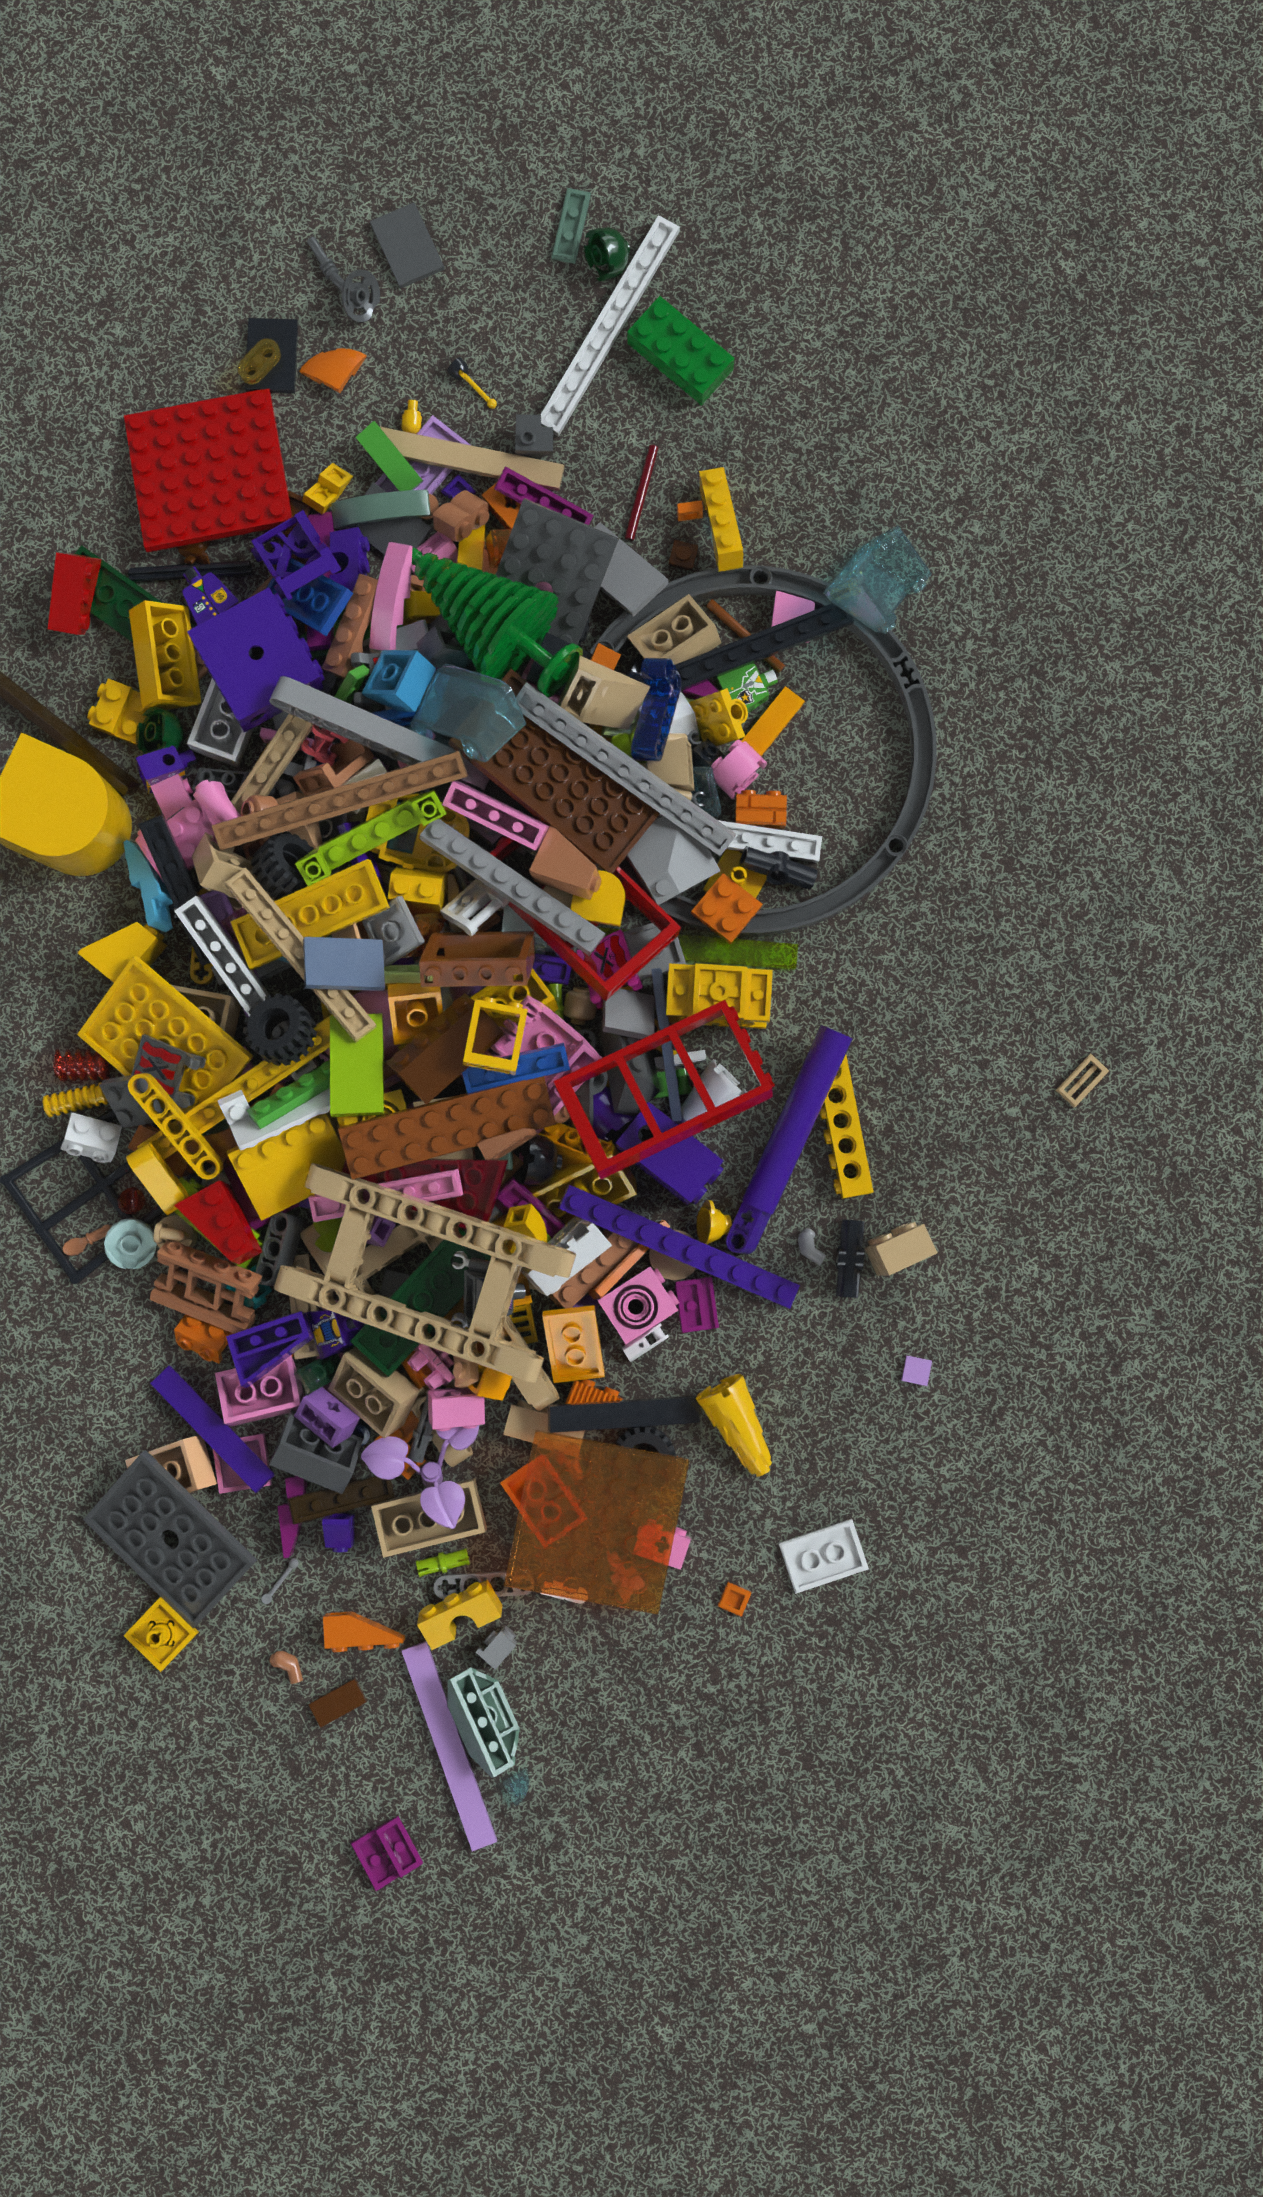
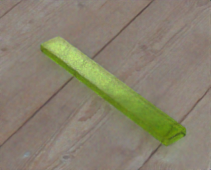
[597,927,798,970]

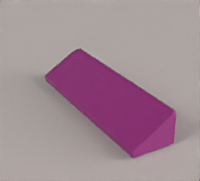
[494,466,594,525]

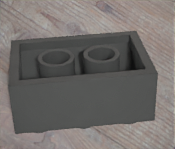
[269,1409,363,1494]

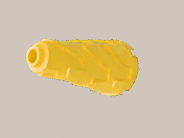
[696,1374,772,1477]

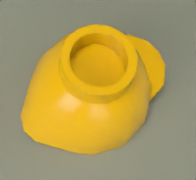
[697,1200,732,1245]

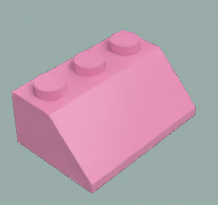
[215,1355,304,1427]

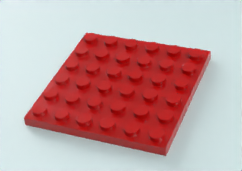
[124,389,293,552]

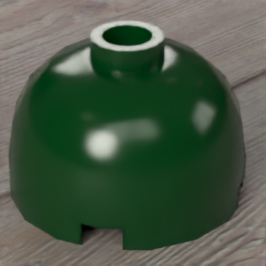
[584,227,630,281]
[136,707,184,755]

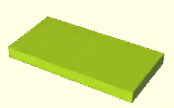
[330,1013,384,1117]

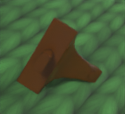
[177,540,211,565]

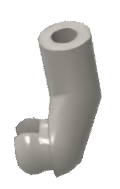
[798,1228,826,1266]

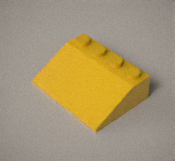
[226,1113,346,1221]

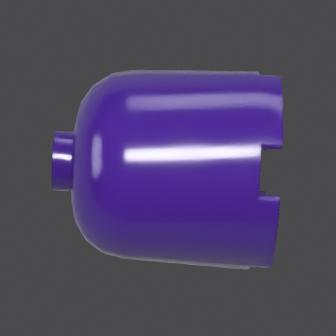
[593,1086,637,1144]

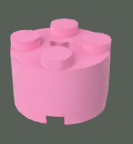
[710,739,767,799]

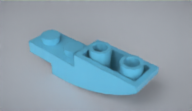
[123,840,173,932]

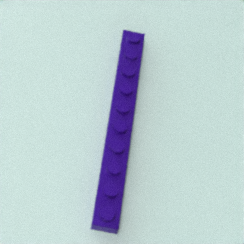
[558,1184,800,1309]

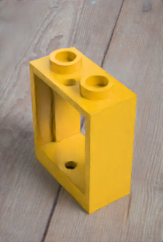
[463,997,528,1075]

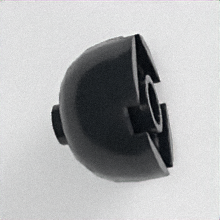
[520,1134,562,1186]

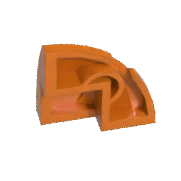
[299,348,367,393]

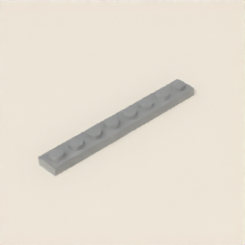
[420,818,605,956]

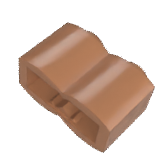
[433,490,489,542]

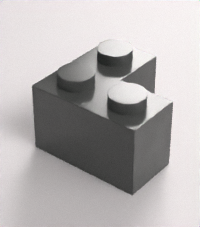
[416,614,472,672]

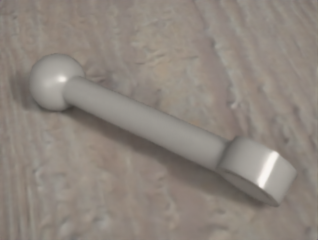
[261,1558,299,1604]

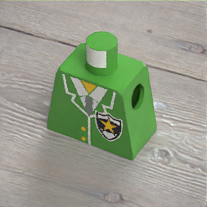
[715,663,778,713]

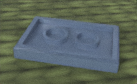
[303,937,385,991]

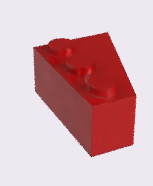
[48,552,102,635]

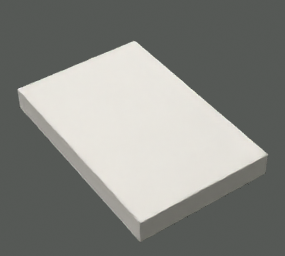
[779,1519,869,1594]

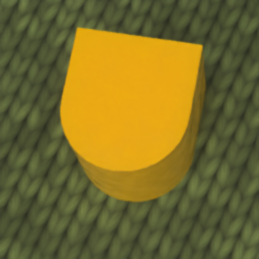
[0,732,132,876]

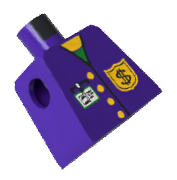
[182,567,240,625]

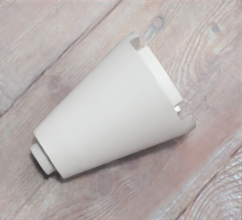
[681,1059,747,1123]

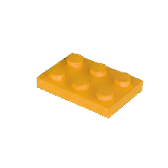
[542,1305,605,1383]

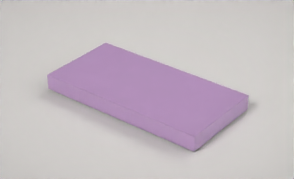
[376,415,470,495]

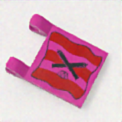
[576,929,643,1009]

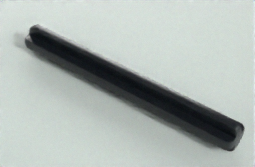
[128,560,252,582]

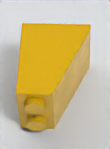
[387,864,451,917]
[78,922,167,983]

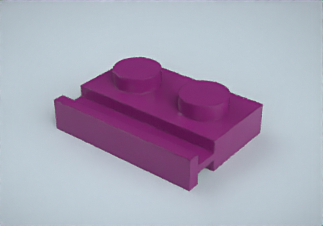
[674,1277,719,1333]

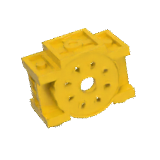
[666,963,773,1029]

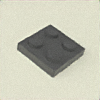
[99,1073,163,1128]

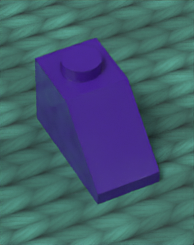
[322,1513,355,1552]

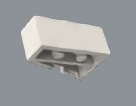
[521,1216,612,1296]

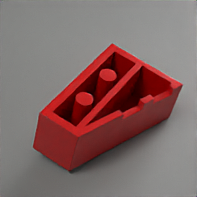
[174,1180,262,1264]

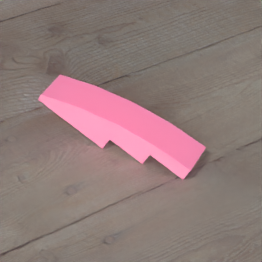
[369,542,412,651]

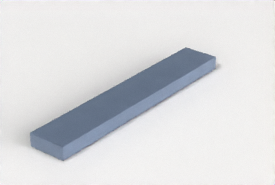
[651,968,682,1123]

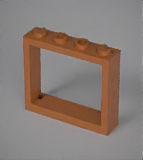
[419,931,536,987]

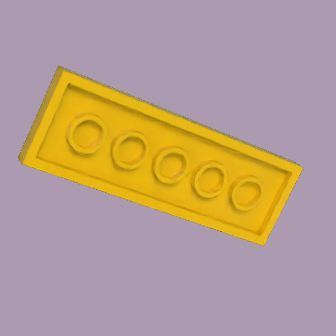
[231,859,390,970]

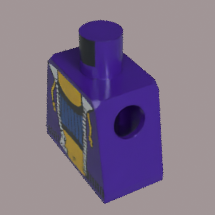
[306,1308,365,1360]

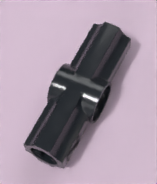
[739,846,818,890]
[835,1219,865,1298]

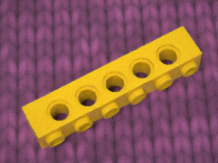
[819,1055,874,1199]

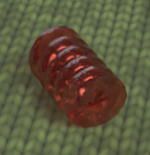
[53,1049,110,1081]

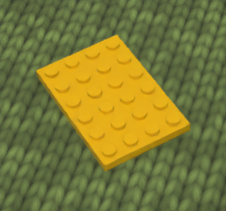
[77,956,253,1120]

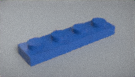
[462,1043,570,1094]

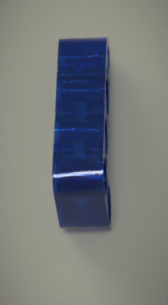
[631,658,681,761]

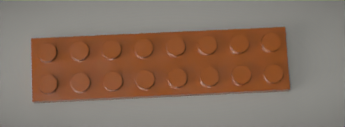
[338,1076,556,1180]

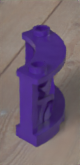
[250,510,341,601]

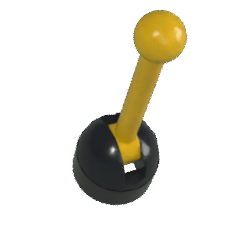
[447,357,497,409]

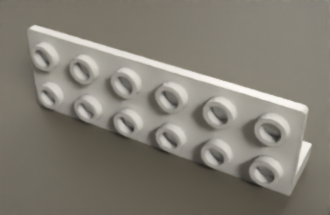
[218,1082,385,1150]

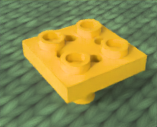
[124,1597,199,1672]

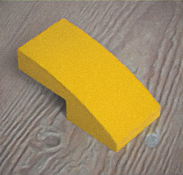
[302,463,353,515]

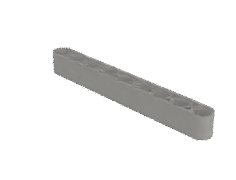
[269,676,490,793]

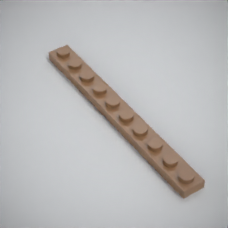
[212,750,468,850]

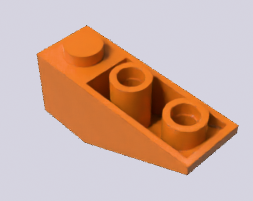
[323,1611,405,1652]

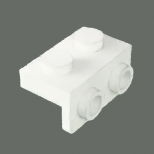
[61,1113,122,1163]

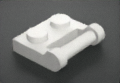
[440,879,509,936]

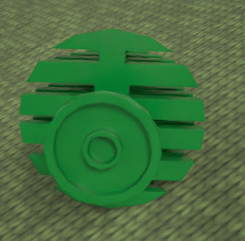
[412,548,583,698]

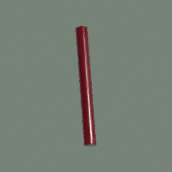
[624,445,658,541]

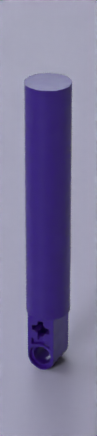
[726,1025,852,1255]

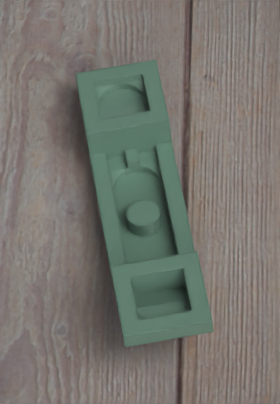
[331,490,431,529]

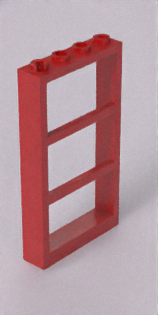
[487,814,681,1001]
[553,1000,775,1180]

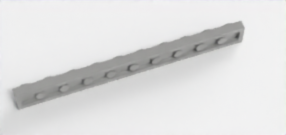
[511,682,736,856]

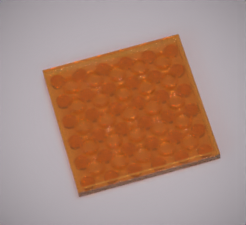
[504,1430,690,1615]

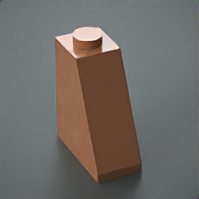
[529,826,601,900]

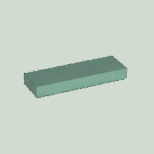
[551,188,591,264]

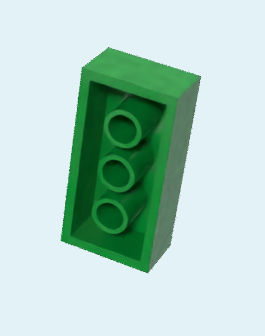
[627,296,735,406]

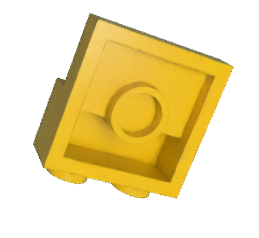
[87,678,148,745]

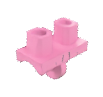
[408,1344,455,1391]

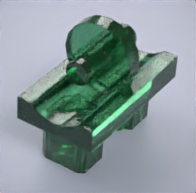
[294,1353,341,1396]

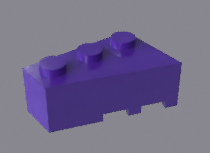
[226,1311,314,1388]

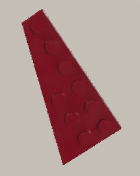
[342,1159,508,1229]

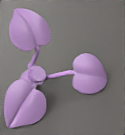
[361,1425,480,1529]

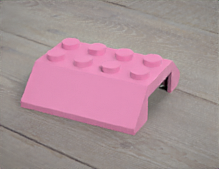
[460,995,602,1134]

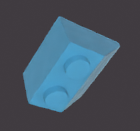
[362,650,436,712]

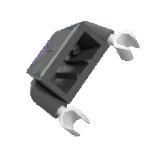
[451,1251,526,1328]

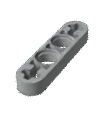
[434,1570,535,1599]

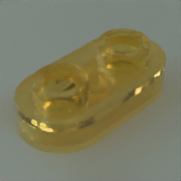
[238,339,281,384]

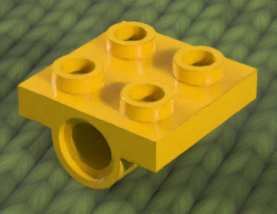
[689,688,748,746]

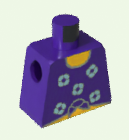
[136,746,197,794]

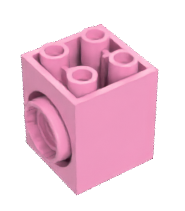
[598,1267,679,1344]

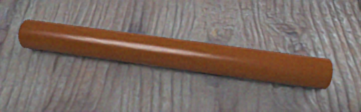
[706,599,785,673]

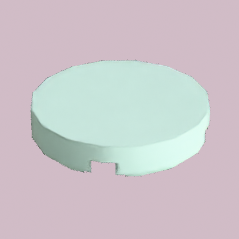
[104,1218,157,1269]

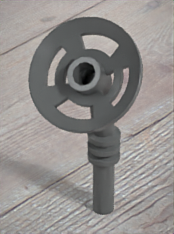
[307,237,380,322]

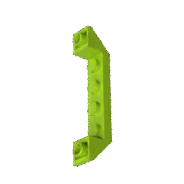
[295,790,447,886]

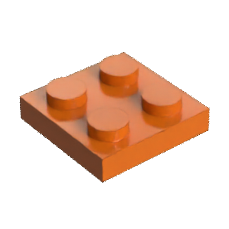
[691,873,763,945]

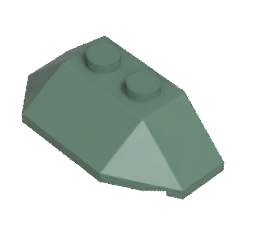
[447,1667,520,1778]

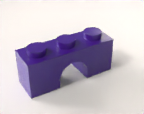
[330,527,370,609]

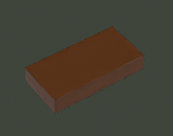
[308,1678,367,1728]

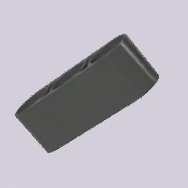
[255,1212,303,1286]

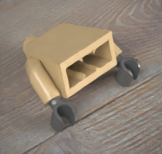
[640,730,705,808]

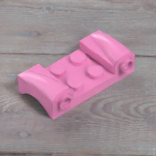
[135,780,241,883]

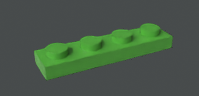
[246,1060,330,1129]

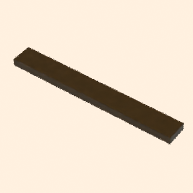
[0,671,141,795]

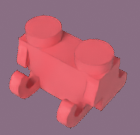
[301,724,349,766]

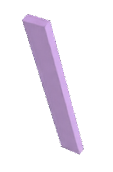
[402,1641,497,1851]

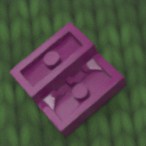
[350,1816,423,1891]

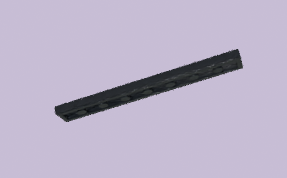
[658,598,854,697]

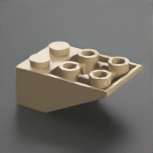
[558,656,650,730]

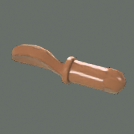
[63,1224,111,1256]

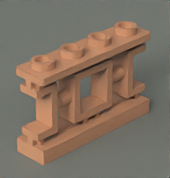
[150,1240,262,1334]

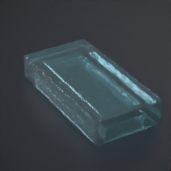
[690,767,722,817]

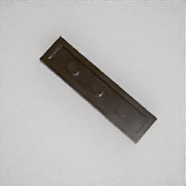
[287,1476,395,1525]

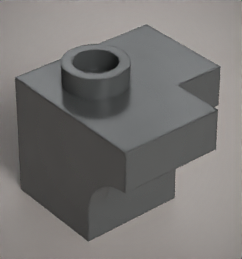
[515,414,553,460]

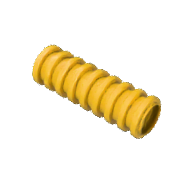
[43,1082,108,1118]

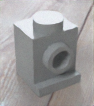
[476,1626,517,1669]

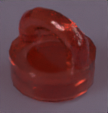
[118,1187,145,1214]

